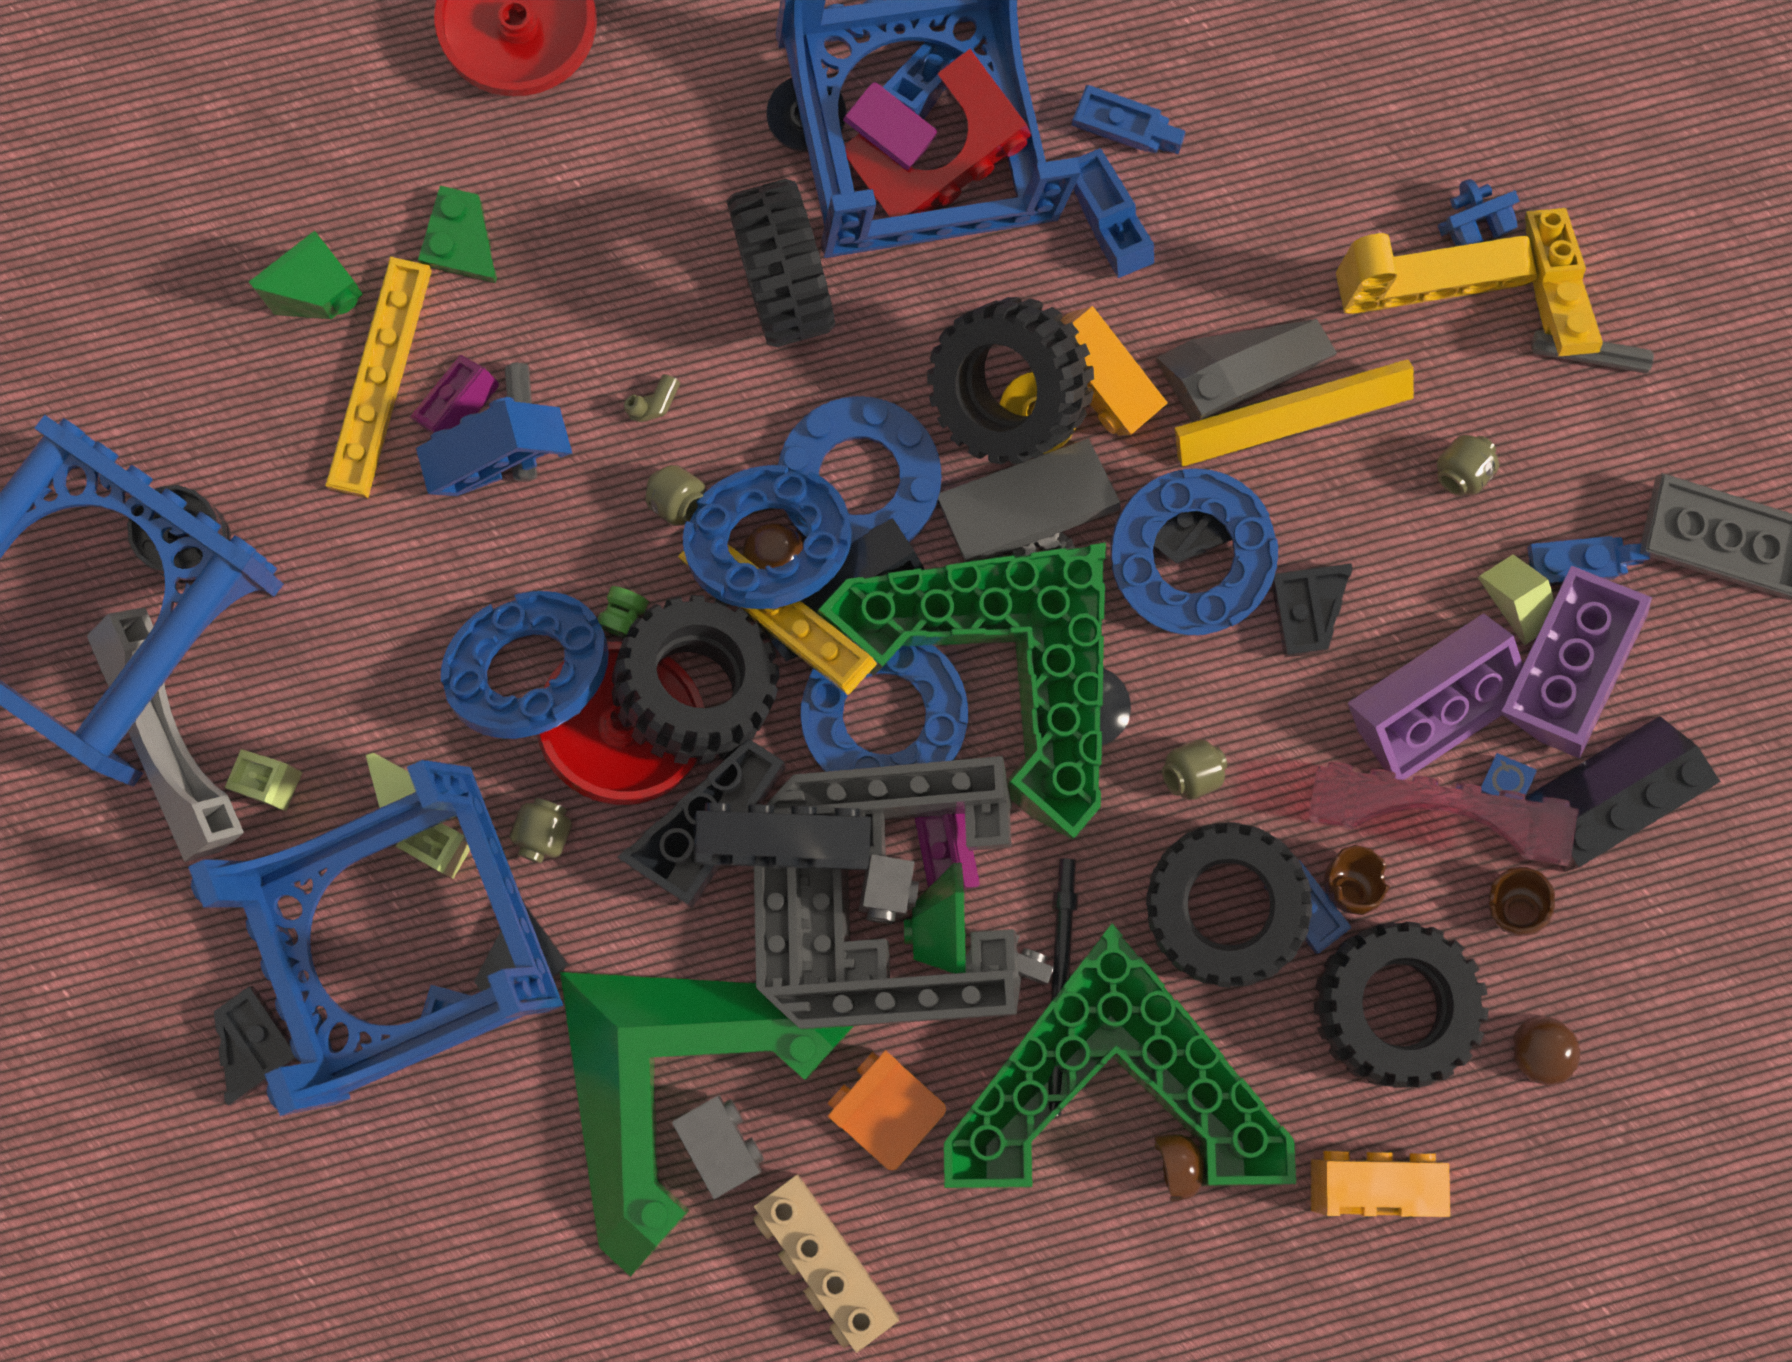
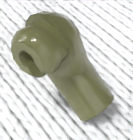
[624,374,681,422]

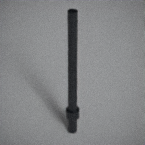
[1048,858,1078,1116]

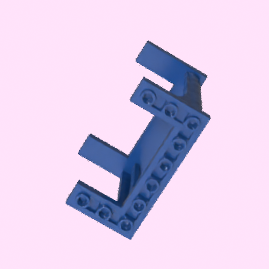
[775,0,1081,258]
[0,415,284,787]
[188,760,564,1116]

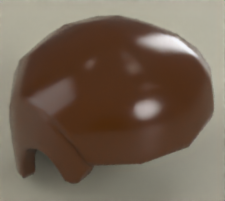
[742,523,805,569]
[1324,845,1390,915]
[1489,867,1555,937]
[1513,1015,1580,1086]
[1154,1134,1205,1202]

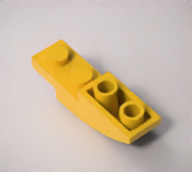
[1525,208,1603,356]

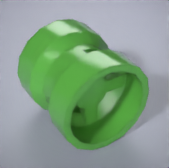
[597,586,650,639]

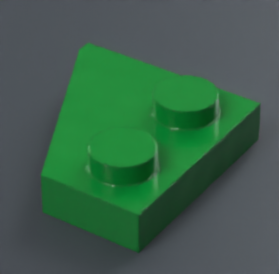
[418,186,497,283]

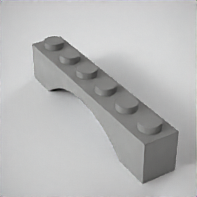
[87,607,244,862]

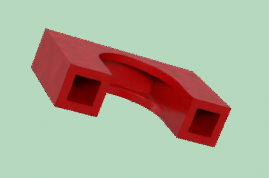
[844,49,1031,217]

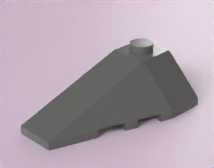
[1156,319,1337,423]

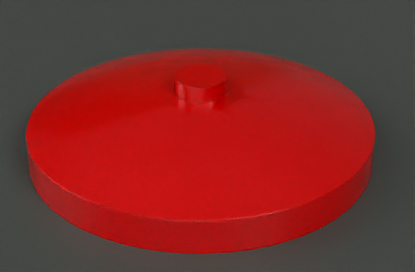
[434,0,597,97]
[537,641,705,805]

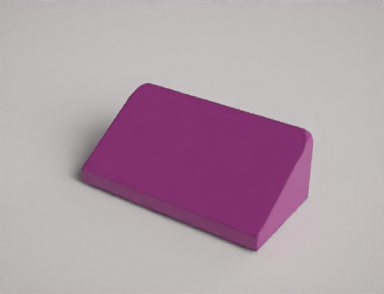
[843,82,937,171]
[410,354,499,434]
[915,814,980,890]

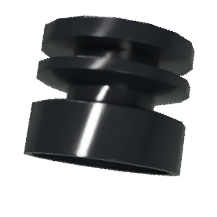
[127,485,231,584]

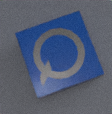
[1479,753,1537,810]

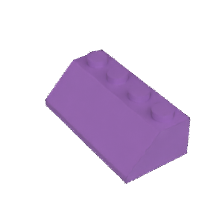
[1501,566,1652,759]
[1348,613,1523,785]

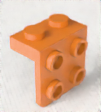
[827,1050,946,1170]

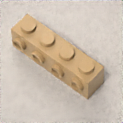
[753,1174,899,1353]

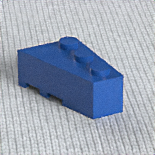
[416,397,572,496]

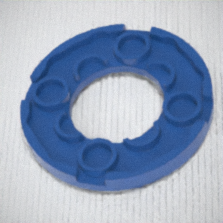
[778,396,941,543]
[683,465,852,609]
[1110,469,1278,635]
[441,591,609,739]
[801,645,968,772]

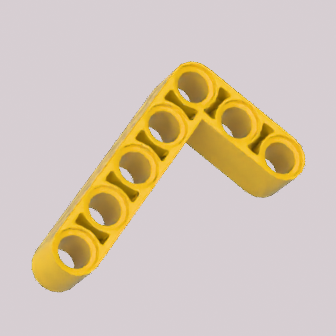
[1336,233,1538,314]

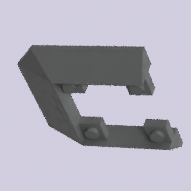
[754,756,1021,1030]

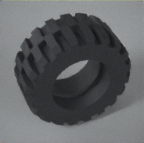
[726,179,835,347]
[927,297,1094,464]
[611,595,779,765]
[1146,822,1312,988]
[1313,921,1489,1088]

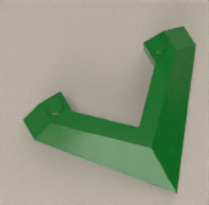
[818,542,1106,839]
[944,923,1296,1189]
[560,972,854,1277]

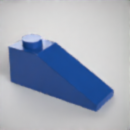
[883,30,961,119]

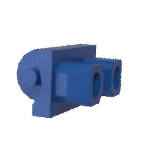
[1437,179,1520,247]

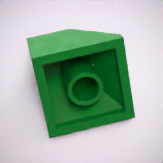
[249,231,363,320]
[904,863,966,974]

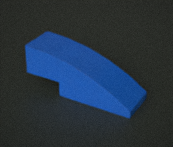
[1073,148,1155,278]

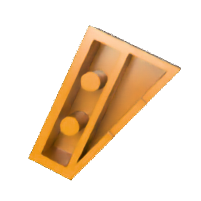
[1060,306,1167,436]
[1311,1151,1450,1217]

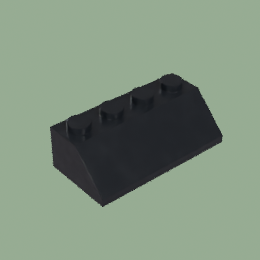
[1522,716,1721,872]

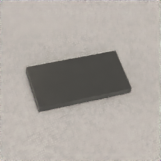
[938,438,1121,562]
[1640,473,1792,600]

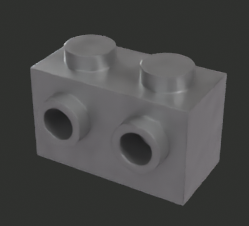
[858,854,919,924]
[672,1096,764,1199]

